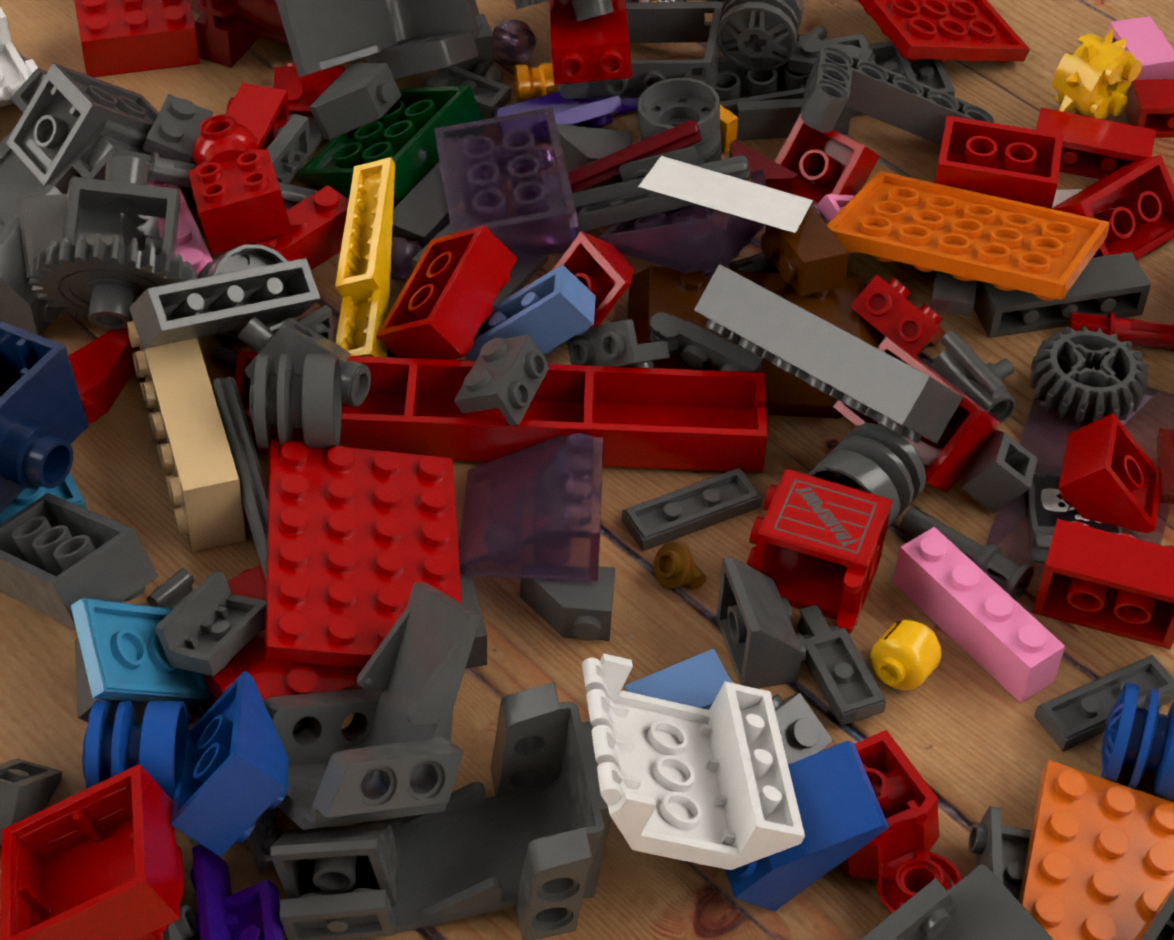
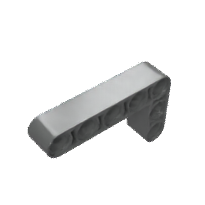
[801,46,995,145]

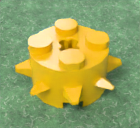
[1052,28,1142,119]

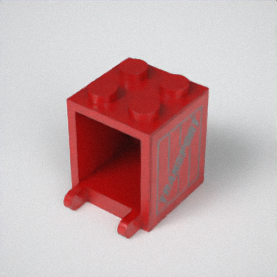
[747,468,893,634]

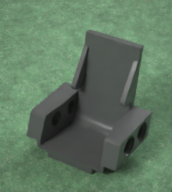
[276,0,479,79]
[0,63,159,235]
[264,582,481,830]
[376,682,612,940]

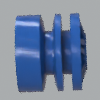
[1100,682,1174,801]
[82,700,189,800]

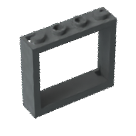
[559,2,724,99]

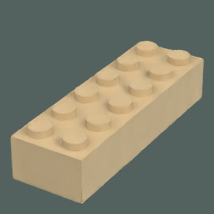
[127,303,246,552]

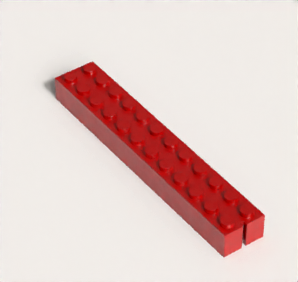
[234,351,767,473]

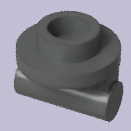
[147,568,194,609]

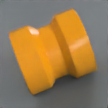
[514,62,557,103]

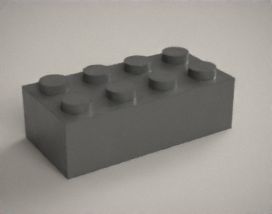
[0,493,159,630]

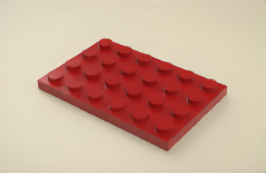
[265,439,462,668]

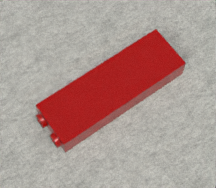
[549,0,632,85]

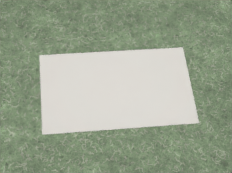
[638,156,813,233]

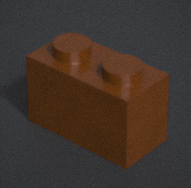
[761,207,849,297]

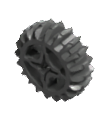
[1030,325,1148,426]

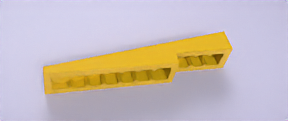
[335,157,395,357]

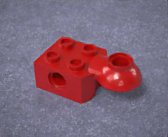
[188,114,293,255]
[840,730,963,913]

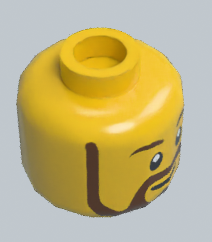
[870,619,942,691]

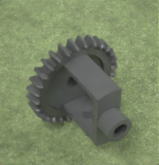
[29,155,197,330]

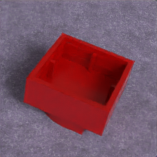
[0,764,184,940]

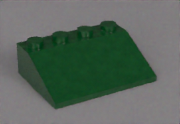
[296,85,486,209]

